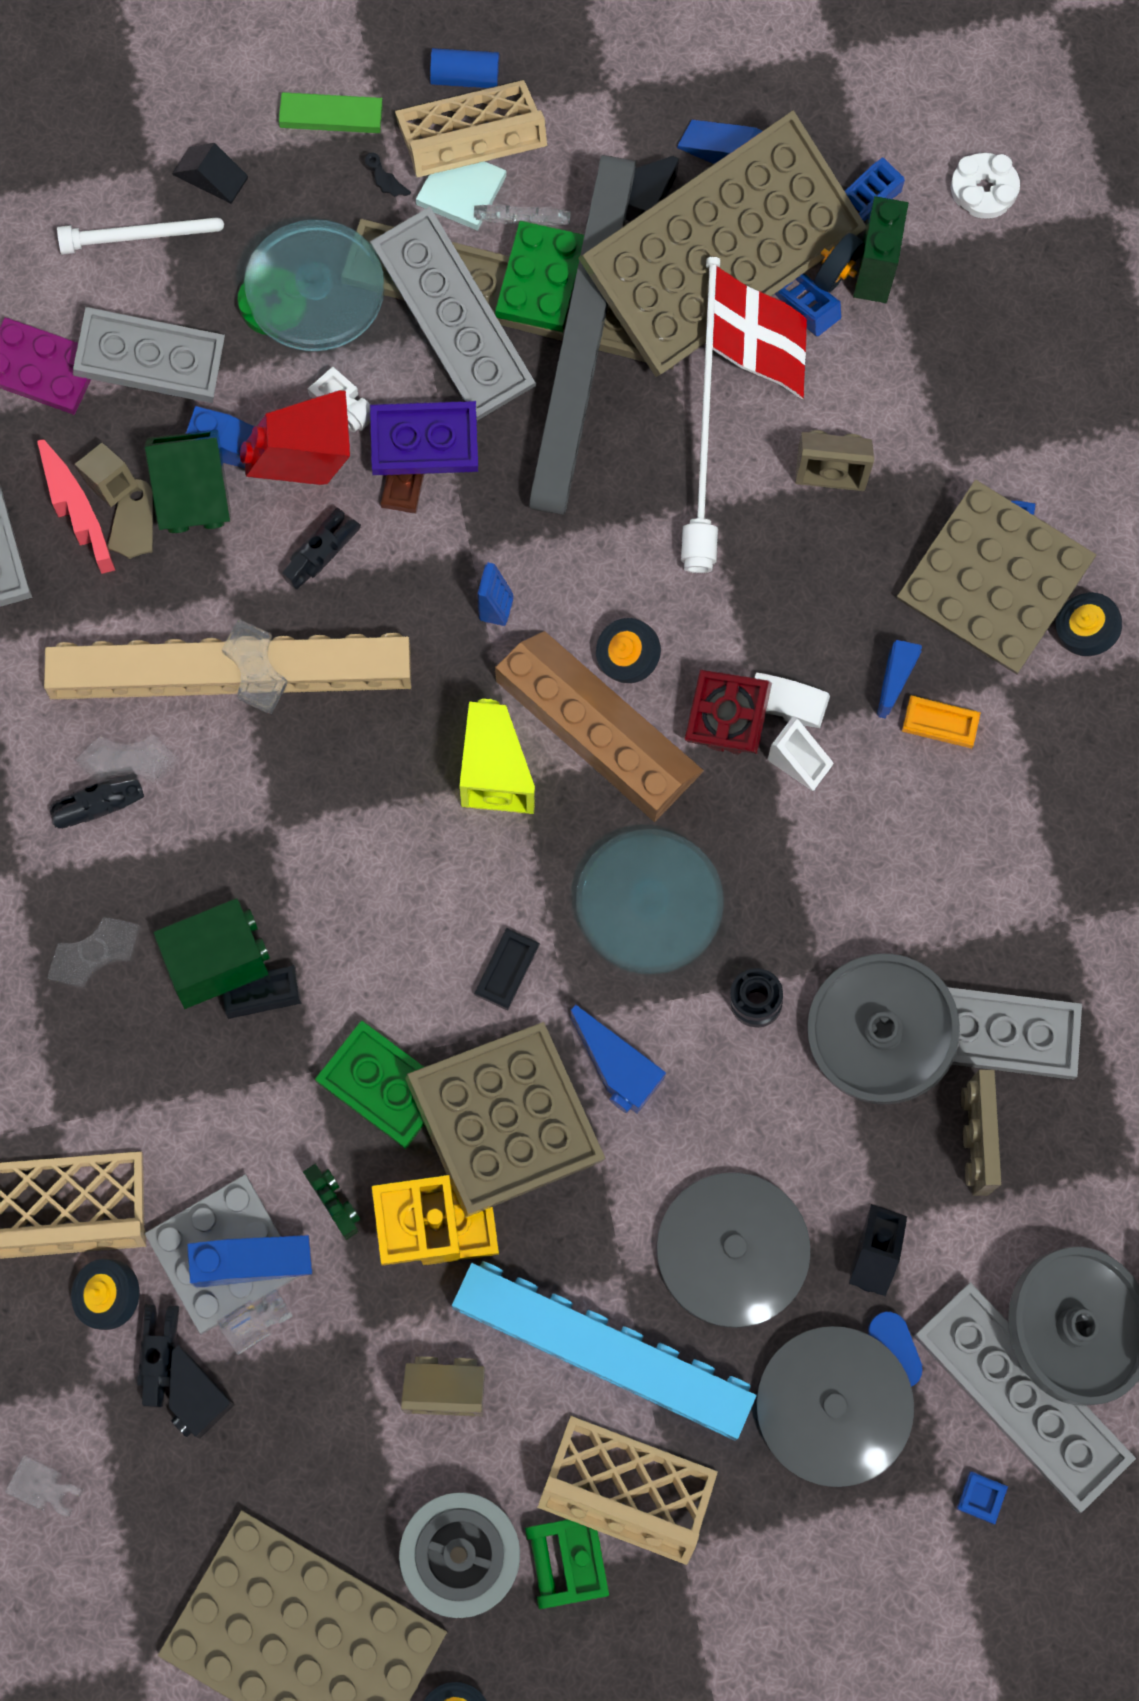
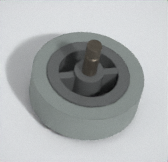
[399,1493,520,1618]

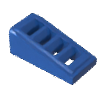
[845,157,905,222]
[775,273,841,337]
[478,562,514,626]
[877,640,922,718]

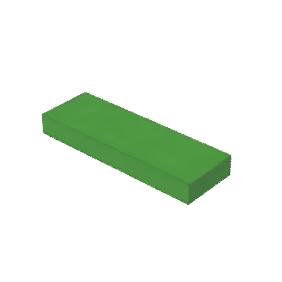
[279,92,383,133]

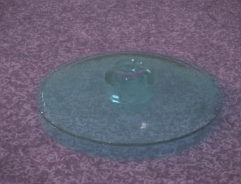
[245,220,384,351]
[576,829,724,974]

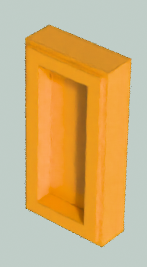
[902,695,981,749]

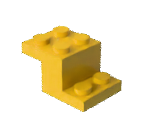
[372,1175,499,1266]

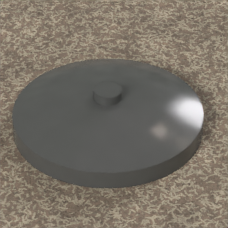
[808,954,960,1104]
[657,1173,810,1328]
[1009,1247,1139,1406]
[757,1326,914,1487]

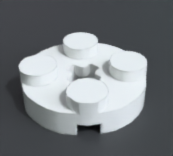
[951,153,1020,218]

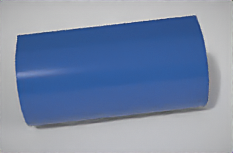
[430,48,500,88]

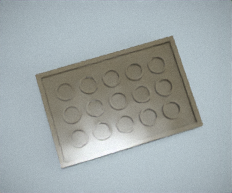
[158,1510,447,1701]

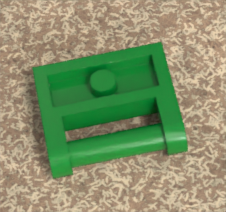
[524,1520,609,1609]

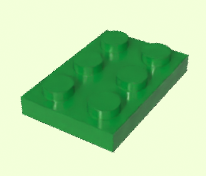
[495,221,584,333]
[315,1020,425,1150]

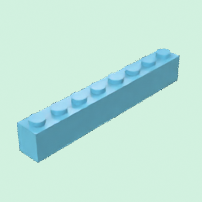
[452,1261,757,1441]

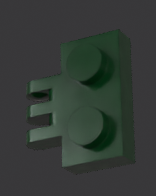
[303,1163,360,1240]

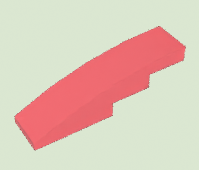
[37,439,115,574]

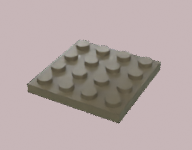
[897,479,1097,675]
[405,1022,606,1218]

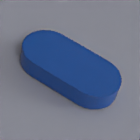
[868,1312,923,1387]

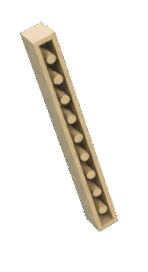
[44,633,411,699]

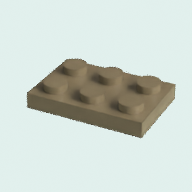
[961,1070,1001,1196]

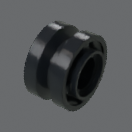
[730,968,783,1028]

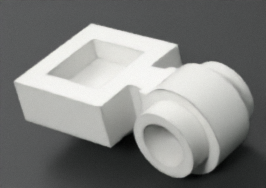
[308,367,371,432]

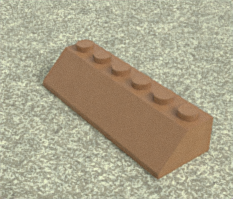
[495,631,704,822]

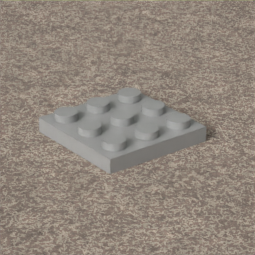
[144,1174,300,1335]

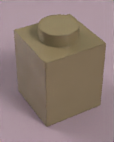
[75,443,138,507]

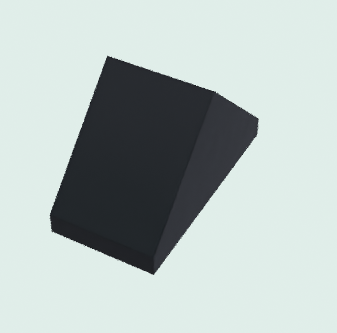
[172,143,248,204]

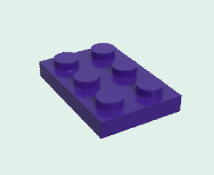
[370,401,478,475]

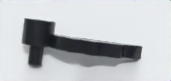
[365,153,411,197]

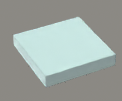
[416,161,506,231]

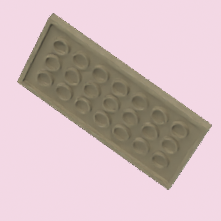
[578,110,867,377]

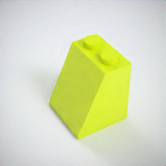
[460,699,535,814]

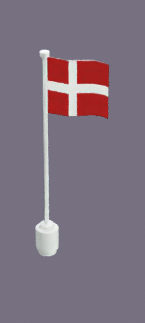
[681,257,807,573]

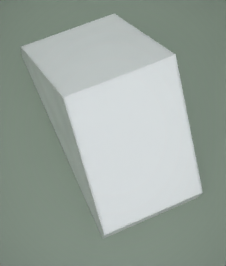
[767,717,834,791]

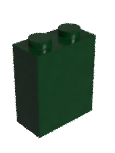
[853,196,909,303]
[145,430,231,533]
[153,898,270,1009]

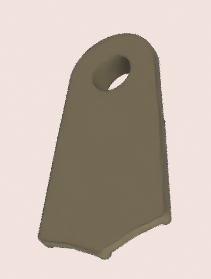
[108,479,153,559]

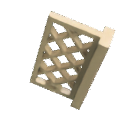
[395,80,547,178]
[0,1151,146,1259]
[537,1416,718,1565]

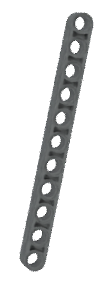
[530,155,636,515]

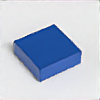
[957,1472,1008,1524]

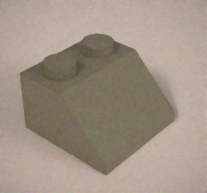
[795,430,874,491]
[401,1357,485,1417]

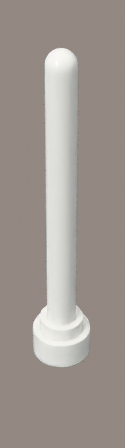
[57,218,224,255]

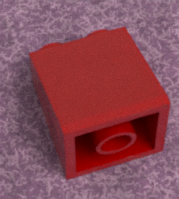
[240,390,350,485]

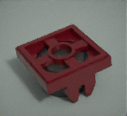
[684,670,772,755]

